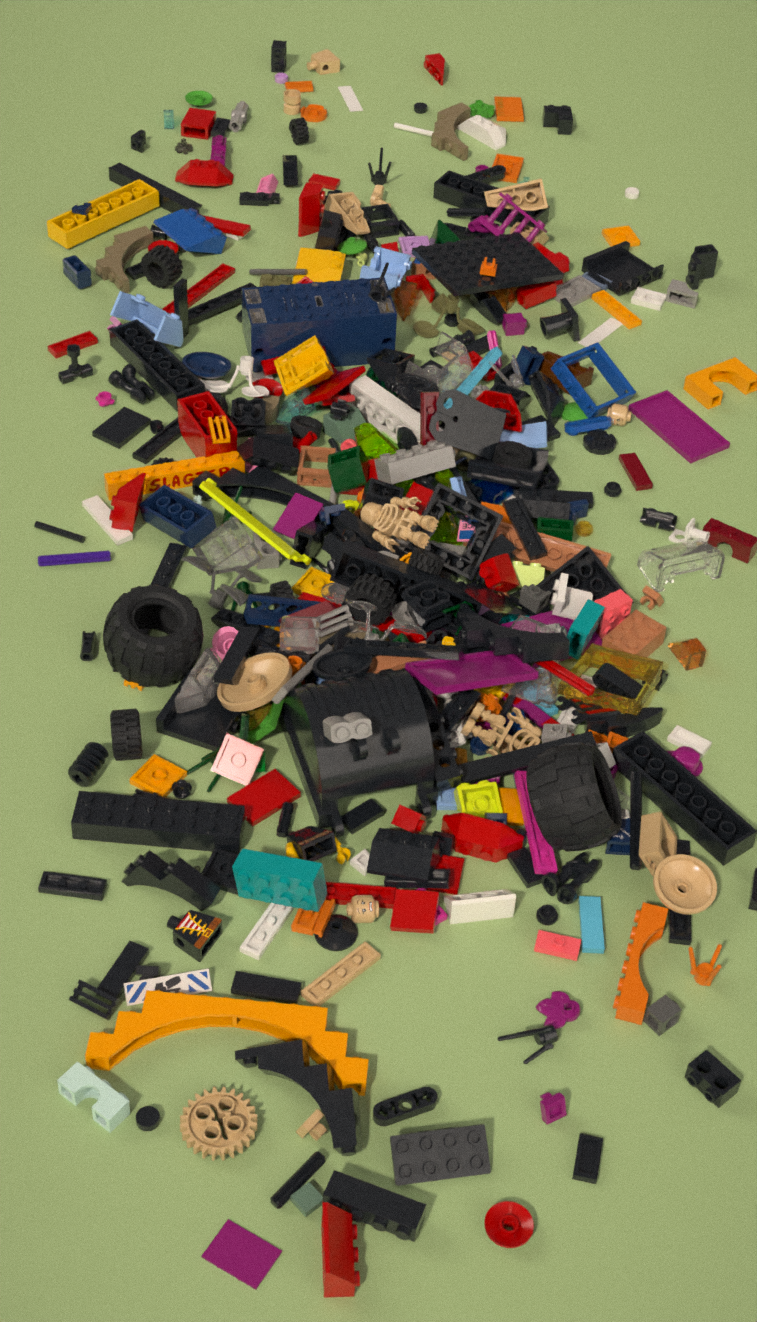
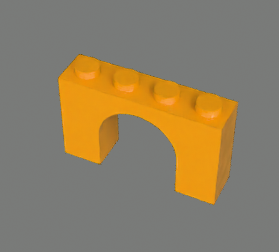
[683,357,757,409]

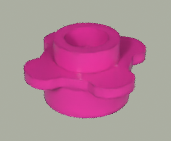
[95,391,115,406]

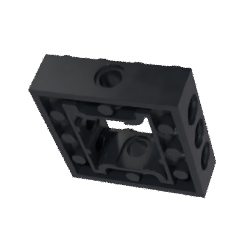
[404,483,503,583]

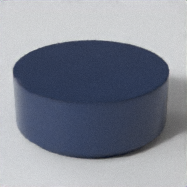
[470,736,490,756]

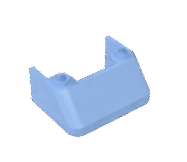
[110,291,184,347]

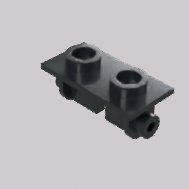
[640,507,677,531]

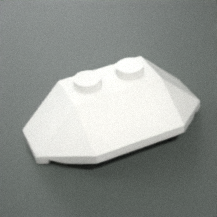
[457,115,506,150]

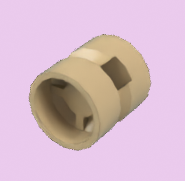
[283,89,301,115]

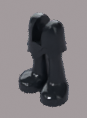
[108,364,155,404]
[541,852,600,904]

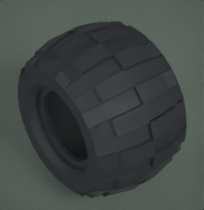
[103,584,204,688]
[526,742,622,852]

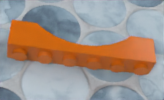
[613,902,668,1025]

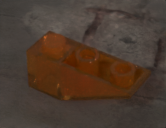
[395,280,419,321]

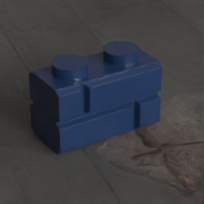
[62,255,92,289]

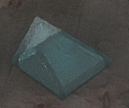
[276,387,316,425]

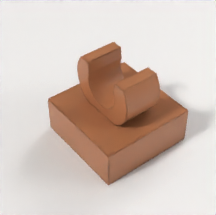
[640,585,664,610]

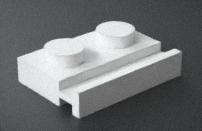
[631,287,666,311]

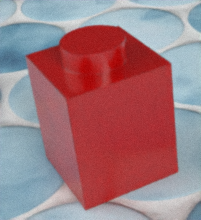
[391,805,426,834]

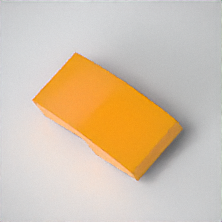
[498,787,524,826]

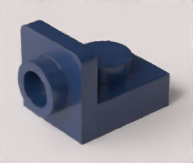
[568,499,589,526]
[319,503,346,525]

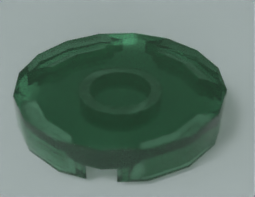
[238,713,250,741]

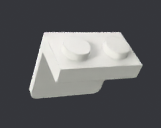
[551,573,593,620]

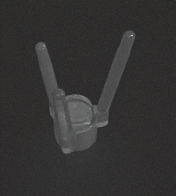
[489,355,525,389]

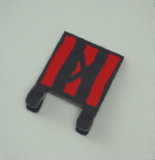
[557,694,622,725]

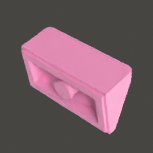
[256,174,278,193]

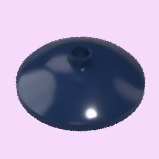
[182,352,231,380]

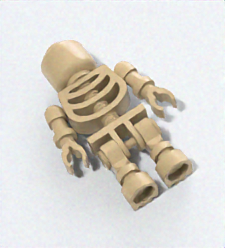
[361,497,439,552]
[460,701,542,758]

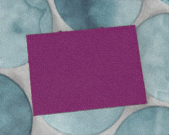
[272,493,324,539]
[201,1219,282,1290]

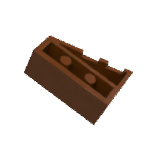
[538,351,594,395]

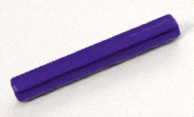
[38,550,111,567]

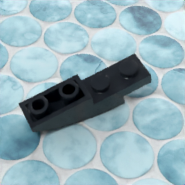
[211,608,284,647]
[584,707,663,737]

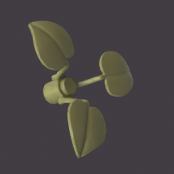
[413,293,485,338]

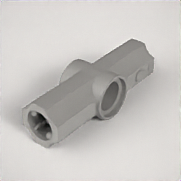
[229,101,249,132]

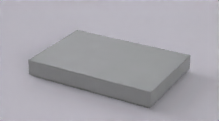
[552,275,601,307]

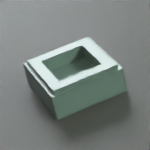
[290,1182,323,1217]

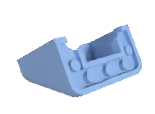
[359,246,412,290]

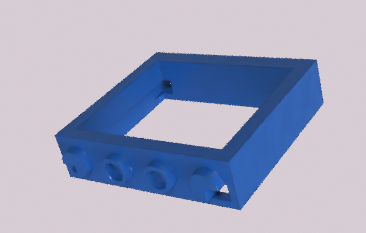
[551,342,636,418]

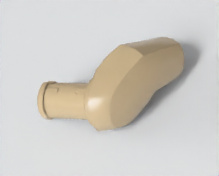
[370,185,391,208]

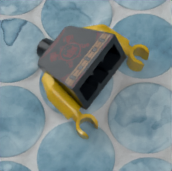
[285,826,351,864]

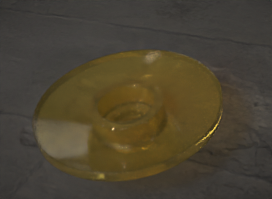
[245,700,272,731]

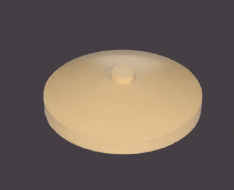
[217,653,292,712]

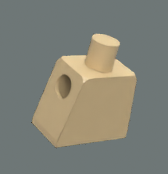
[307,49,340,75]

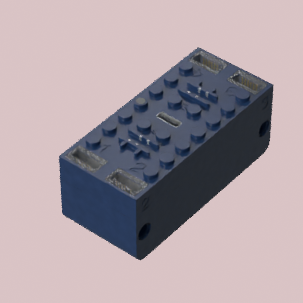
[242,278,397,373]

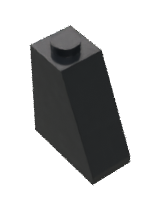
[290,521,328,569]

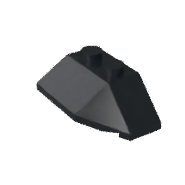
[528,370,565,426]

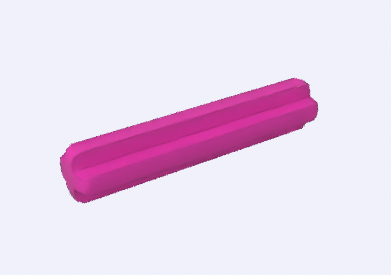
[487,330,502,369]

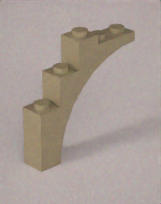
[431,102,471,161]
[95,226,153,293]

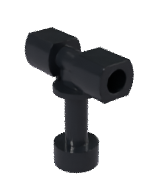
[58,344,93,385]

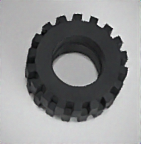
[140,245,183,288]
[344,574,397,626]
[110,708,143,761]

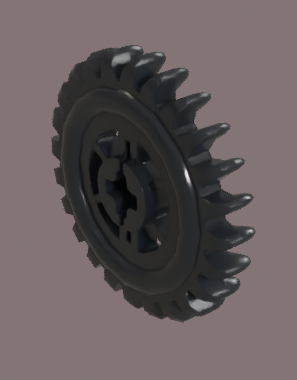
[385,373,439,396]

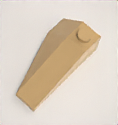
[484,179,548,211]
[325,192,370,235]

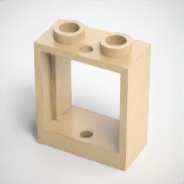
[639,812,677,876]

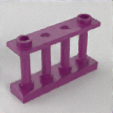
[478,192,548,242]

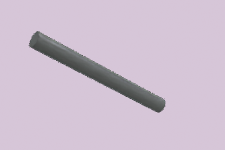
[249,269,308,275]

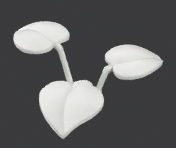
[200,356,273,397]

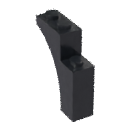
[121,850,221,912]

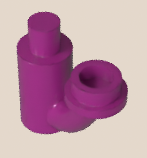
[468,215,498,235]

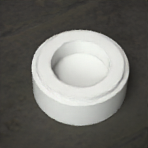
[625,187,639,199]

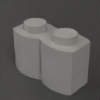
[323,712,372,743]

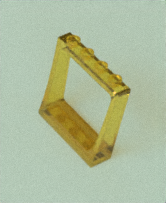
[557,643,663,716]

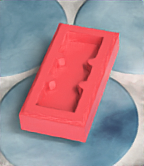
[534,930,581,961]

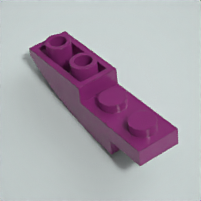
[210,135,227,166]

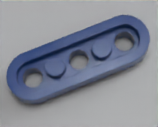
[564,416,612,435]

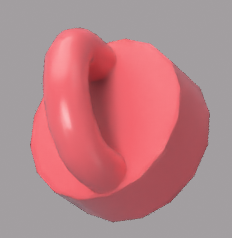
[341,439,358,451]

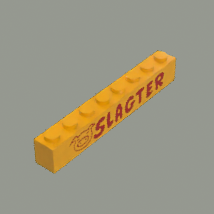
[104,451,245,501]

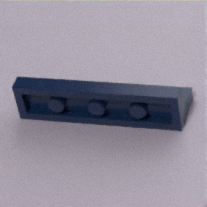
[243,594,321,627]

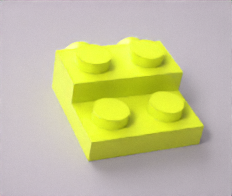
[453,780,503,818]

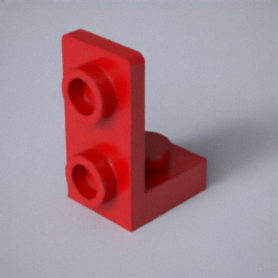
[405,274,435,303]

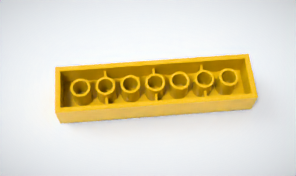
[47,179,159,249]

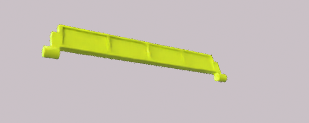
[199,478,312,565]

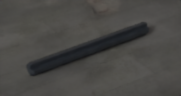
[630,770,642,871]

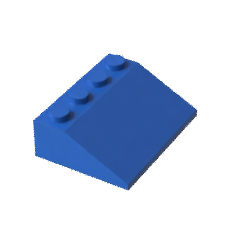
[153,208,227,254]

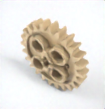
[180,1087,257,1161]

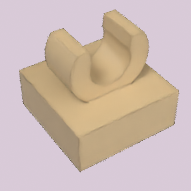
[296,1108,327,1141]

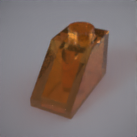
[668,638,706,671]

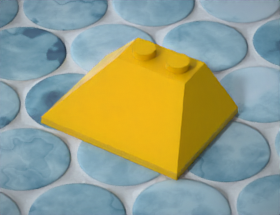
[292,247,346,284]
[274,335,334,396]

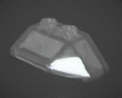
[175,646,221,714]

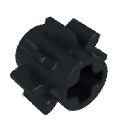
[330,399,350,421]

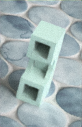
[57,1061,130,1133]

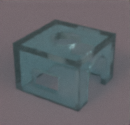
[163,110,174,129]

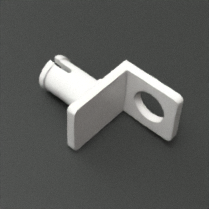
[669,518,710,546]

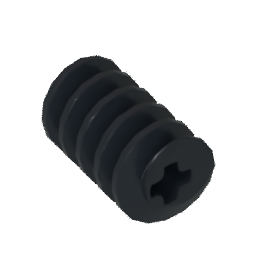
[68,742,109,787]

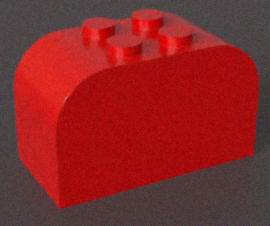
[177,391,237,458]

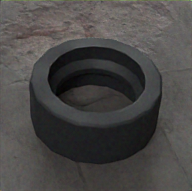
[290,415,322,440]

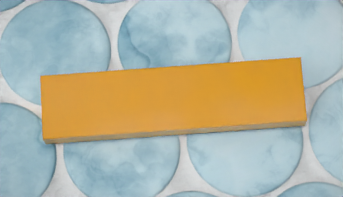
[591,290,642,329]

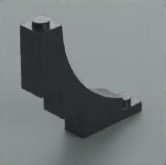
[235,1039,363,1156]

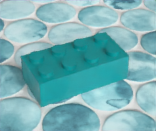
[232,848,328,912]

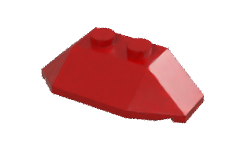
[175,159,234,186]
[476,390,522,432]
[441,813,524,863]

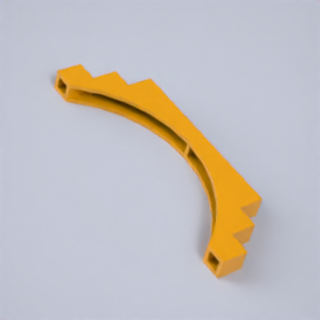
[85,990,369,1096]

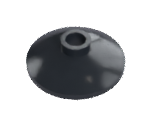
[397,427,418,450]
[314,914,358,951]

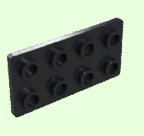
[390,1124,491,1186]

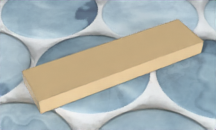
[301,941,381,1006]

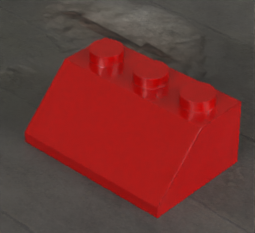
[298,182,326,237]
[321,1202,360,1298]

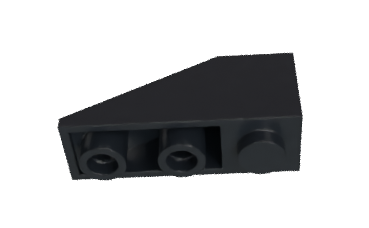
[475,533,517,584]

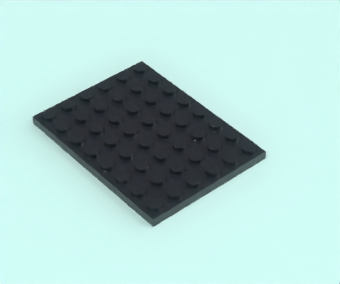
[412,232,564,296]

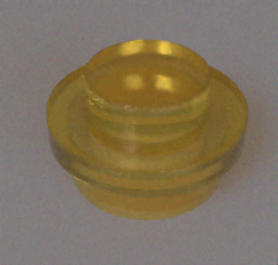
[575,521,593,537]

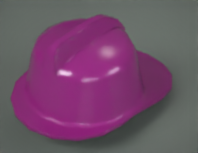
[667,746,703,777]

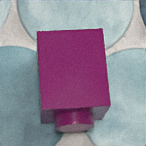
[502,312,527,336]

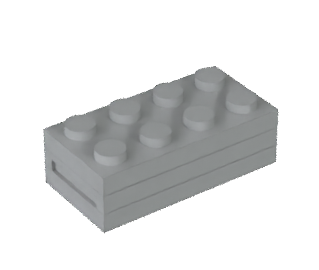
[374,440,456,484]

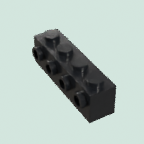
[323,1170,426,1242]

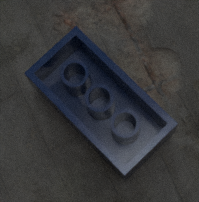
[139,485,217,548]

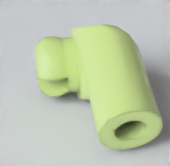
[355,252,368,267]

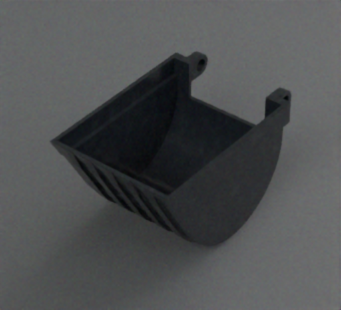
[278,669,438,837]

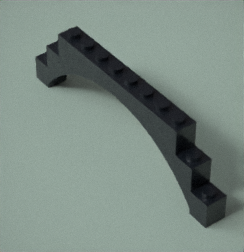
[192,465,371,549]

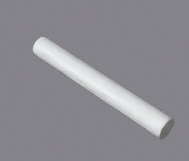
[394,123,434,137]

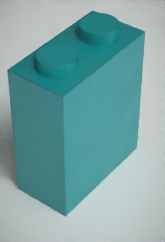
[567,599,605,660]

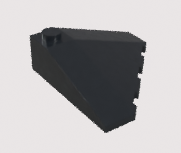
[536,546,634,604]

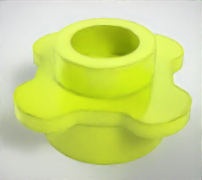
[342,500,359,514]

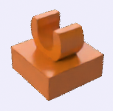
[480,257,498,277]

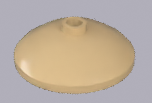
[653,854,717,915]

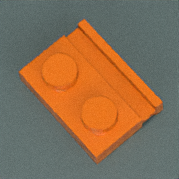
[291,898,335,938]

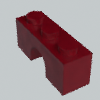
[700,518,757,564]

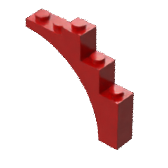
[516,242,570,309]

